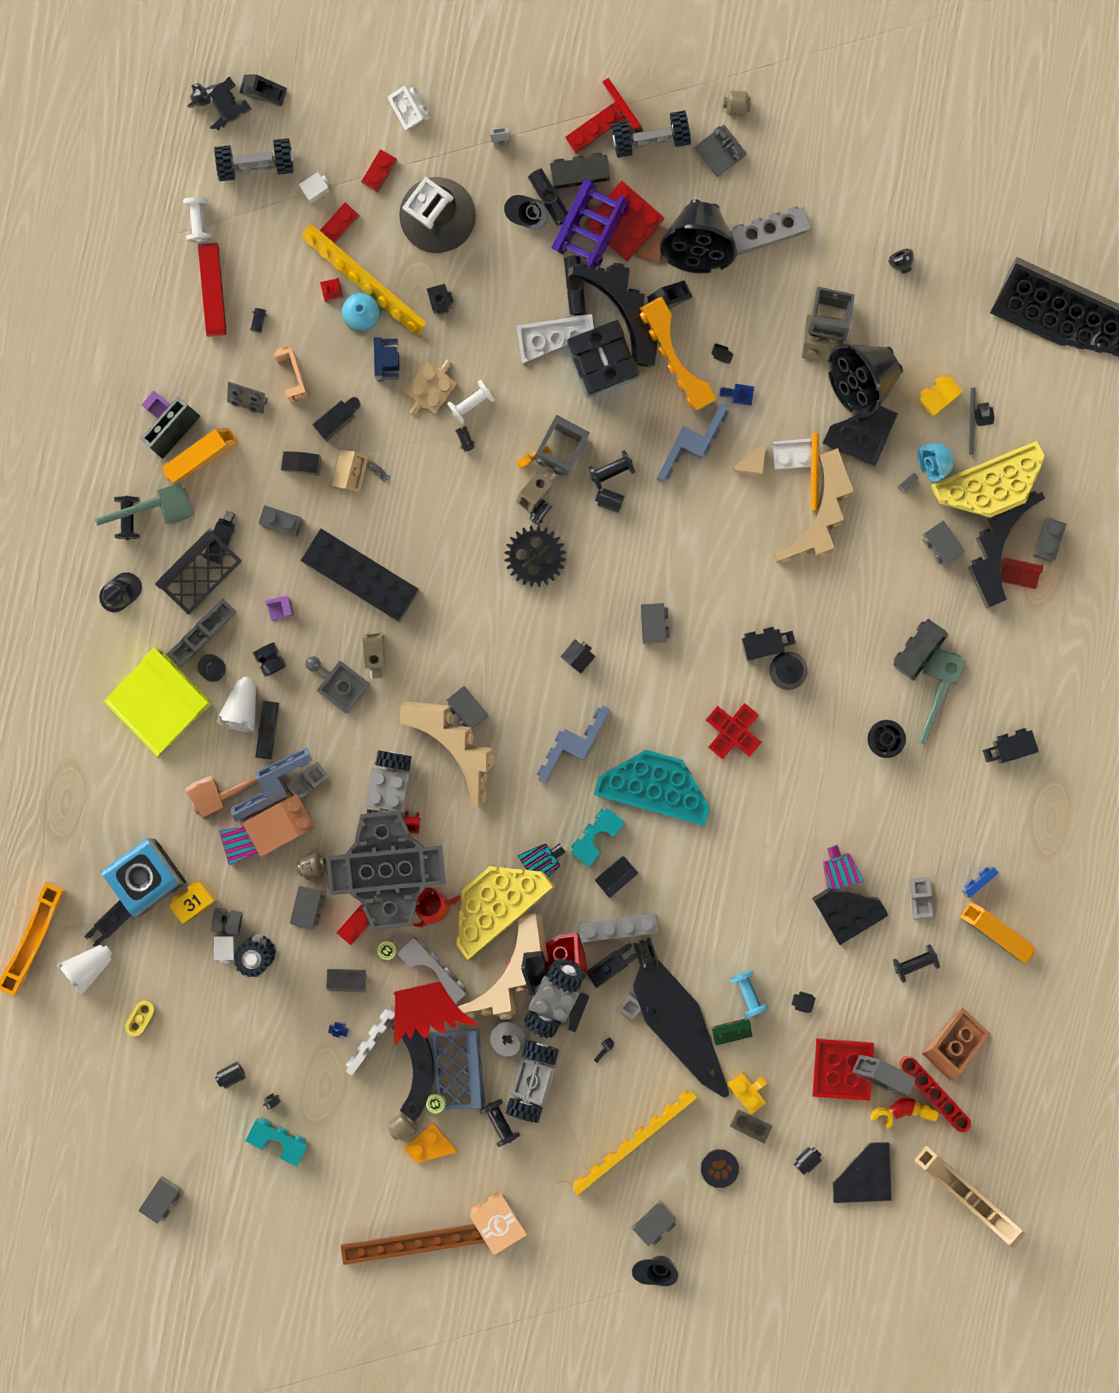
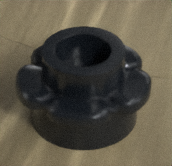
[263,1093,281,1110]

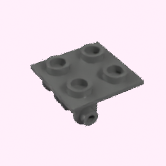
[694,124,747,177]
[227,381,268,414]

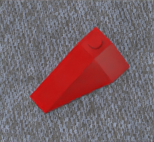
[506,933,587,975]

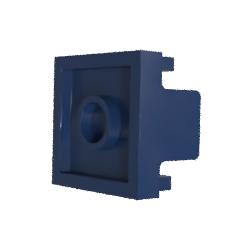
[374,337,400,381]

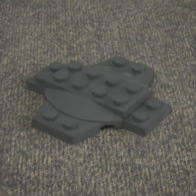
[326,810,446,930]

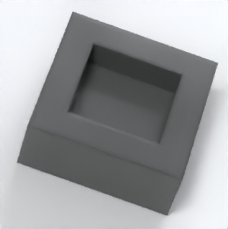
[898,473,919,493]

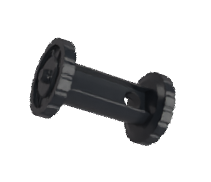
[588,450,636,490]
[114,496,140,540]
[197,654,226,682]
[892,944,940,983]
[479,1099,520,1147]

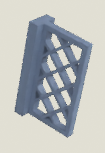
[432,1029,485,1110]

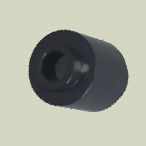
[794,1147,822,1175]

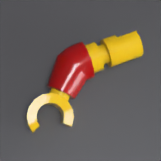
[870,1097,939,1130]

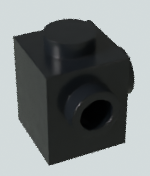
[427,284,454,315]
[560,639,596,674]

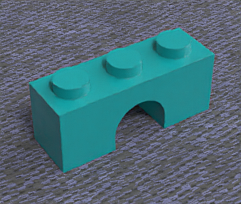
[571,808,625,867]
[245,1117,309,1167]

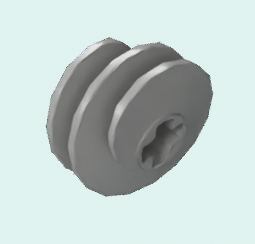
[490,1021,525,1057]

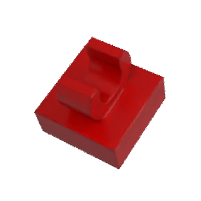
[320,278,343,302]
[403,811,421,834]

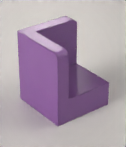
[142,390,171,419]
[265,596,293,620]

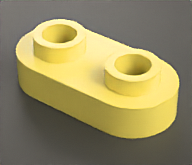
[125,1000,155,1037]

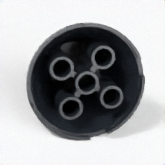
[660,199,737,274]
[827,344,903,418]

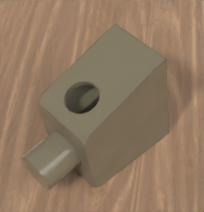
[516,468,556,513]
[362,633,386,678]

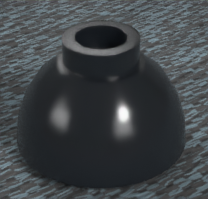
[888,248,914,274]

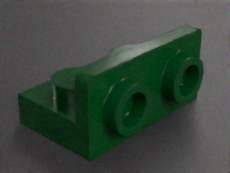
[711,1018,753,1045]

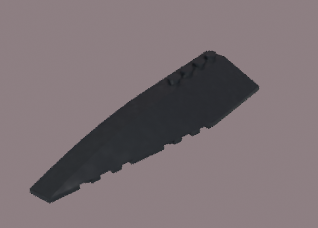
[990,257,1119,357]

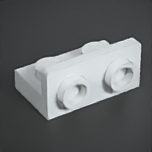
[387,85,430,130]

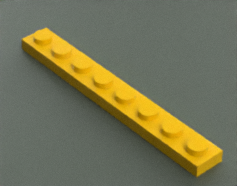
[302,224,427,337]
[572,1090,697,1195]

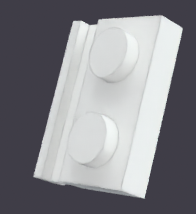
[772,439,811,470]

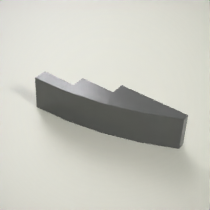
[167,599,236,668]

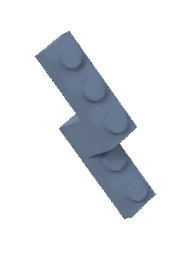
[657,402,729,482]
[537,705,610,783]
[231,747,312,822]

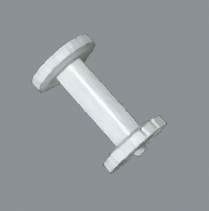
[183,197,212,242]
[447,380,495,424]

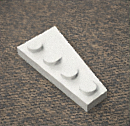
[516,314,594,364]
[346,1007,395,1076]

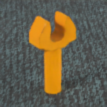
[516,446,551,469]

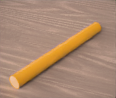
[811,433,819,510]

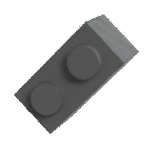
[258,505,303,537]
[1033,518,1067,562]
[922,520,965,566]
[641,603,669,644]
[447,686,489,729]
[290,886,325,929]
[138,1176,181,1224]
[632,1200,677,1247]

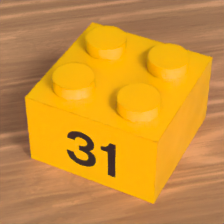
[169,881,218,924]

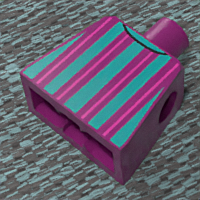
[219,827,257,866]
[823,845,864,891]

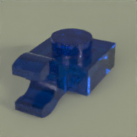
[719,384,754,406]
[328,1022,350,1038]

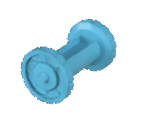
[729,970,769,1018]

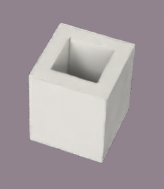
[299,172,330,204]
[214,936,236,964]

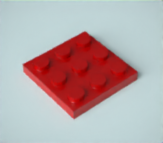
[584,180,665,262]
[812,1038,874,1101]

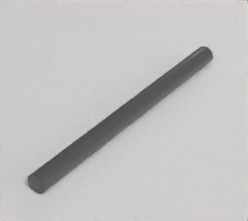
[969,388,975,455]

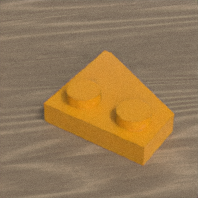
[404,1123,457,1163]

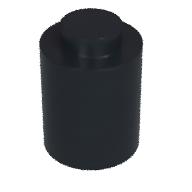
[595,488,625,514]
[215,1061,246,1089]

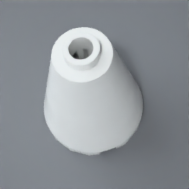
[217,677,256,732]
[57,945,113,996]

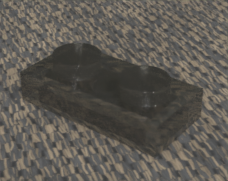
[729,1109,773,1144]

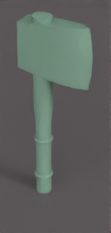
[95,483,194,526]
[918,648,966,745]

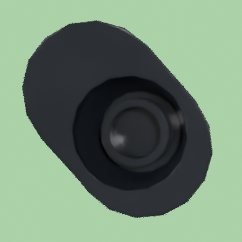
[504,195,548,230]
[99,572,142,612]
[632,1255,678,1286]

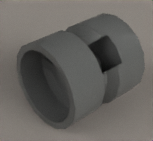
[211,907,243,936]

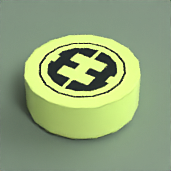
[377,941,397,960]
[426,1094,446,1114]

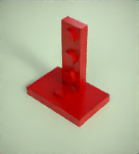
[565,77,644,154]

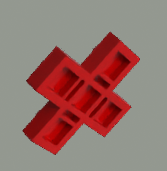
[705,703,762,760]

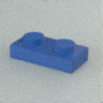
[962,867,999,898]

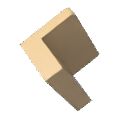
[331,450,369,493]

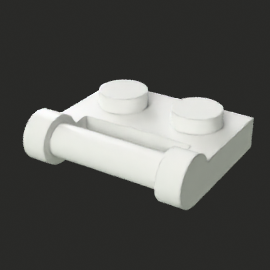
[402,176,453,229]

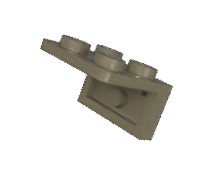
[802,315,844,361]

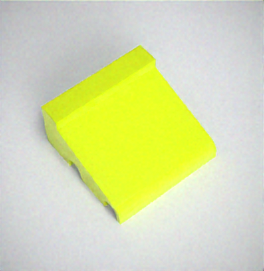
[104,647,213,757]

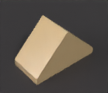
[732,443,766,475]

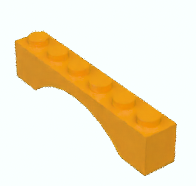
[639,297,717,411]
[0,882,66,996]

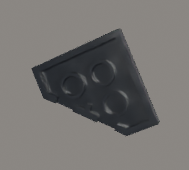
[822,406,898,467]
[812,888,889,945]
[832,1142,892,1203]

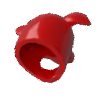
[413,887,461,928]

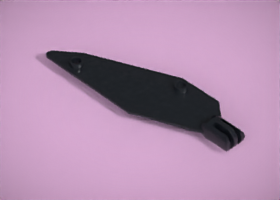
[632,937,729,1098]

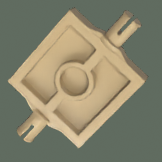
[404,359,457,417]

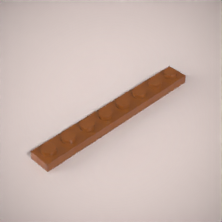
[341,1224,486,1265]

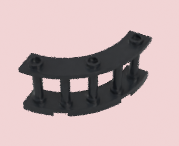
[392,1025,434,1123]

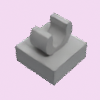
[489,126,510,149]

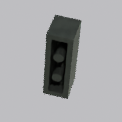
[550,153,610,189]
[140,396,200,459]
[893,619,948,681]

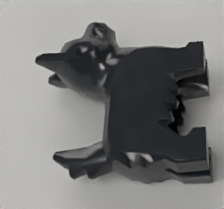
[187,76,252,131]

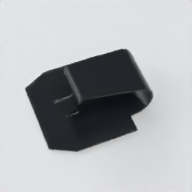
[711,343,734,364]
[975,402,995,426]
[791,991,816,1013]

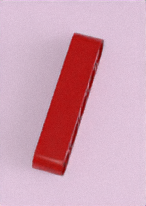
[198,243,227,337]
[899,1056,971,1132]

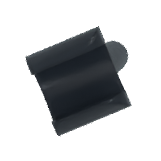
[594,1037,614,1063]

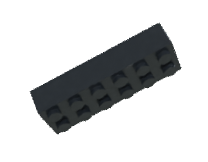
[300,528,420,623]

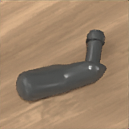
[368,462,391,481]

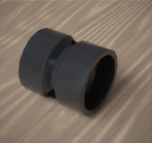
[252,642,287,677]

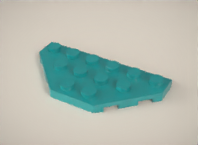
[594,750,710,826]

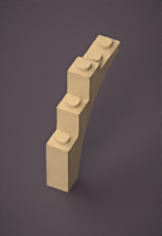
[774,448,854,564]
[400,701,495,808]
[457,913,548,1019]
[914,1146,1026,1248]

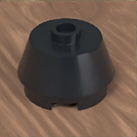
[769,652,808,690]
[868,720,906,758]

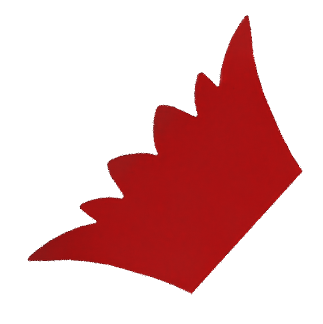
[393,981,479,1045]

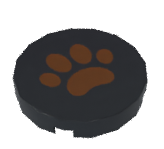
[701,1149,739,1188]

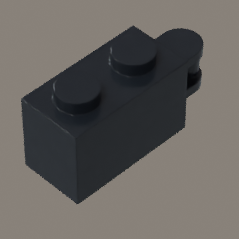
[312,397,361,442]
[741,627,796,661]
[982,728,1039,764]

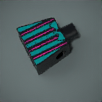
[518,843,566,877]

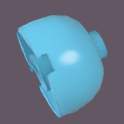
[342,293,380,332]
[917,442,954,482]

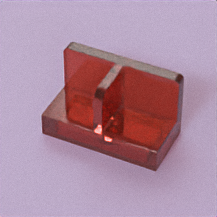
[1000,558,1044,589]

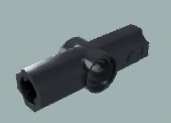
[528,168,568,226]
[564,256,586,316]
[255,701,280,760]

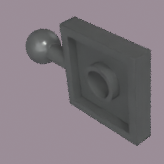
[306,656,370,714]

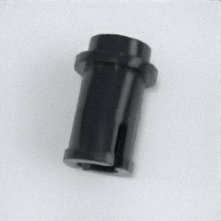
[250,308,267,333]
[455,426,475,452]
[529,500,552,525]

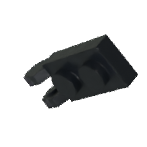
[84,900,132,947]
[587,943,639,988]

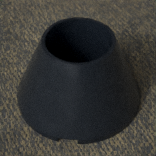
[399,177,476,253]

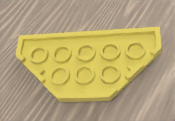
[931,441,1045,517]
[456,866,555,960]

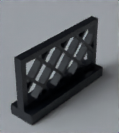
[155,528,242,615]

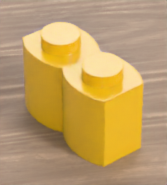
[918,374,963,418]

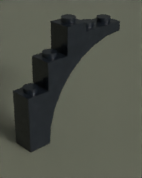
[568,263,658,367]
[968,491,1045,609]

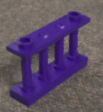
[551,179,629,269]

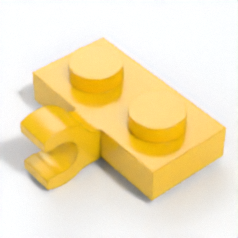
[727,1072,767,1115]

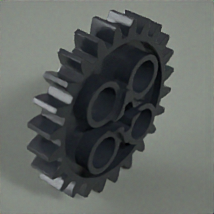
[504,525,566,587]

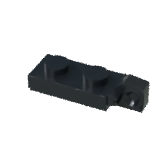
[203,511,236,565]

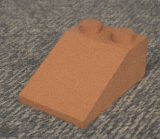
[242,794,315,857]
[922,1008,990,1080]

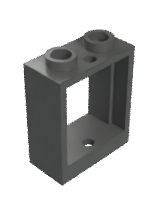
[808,287,855,341]
[533,415,590,476]
[852,1055,915,1096]

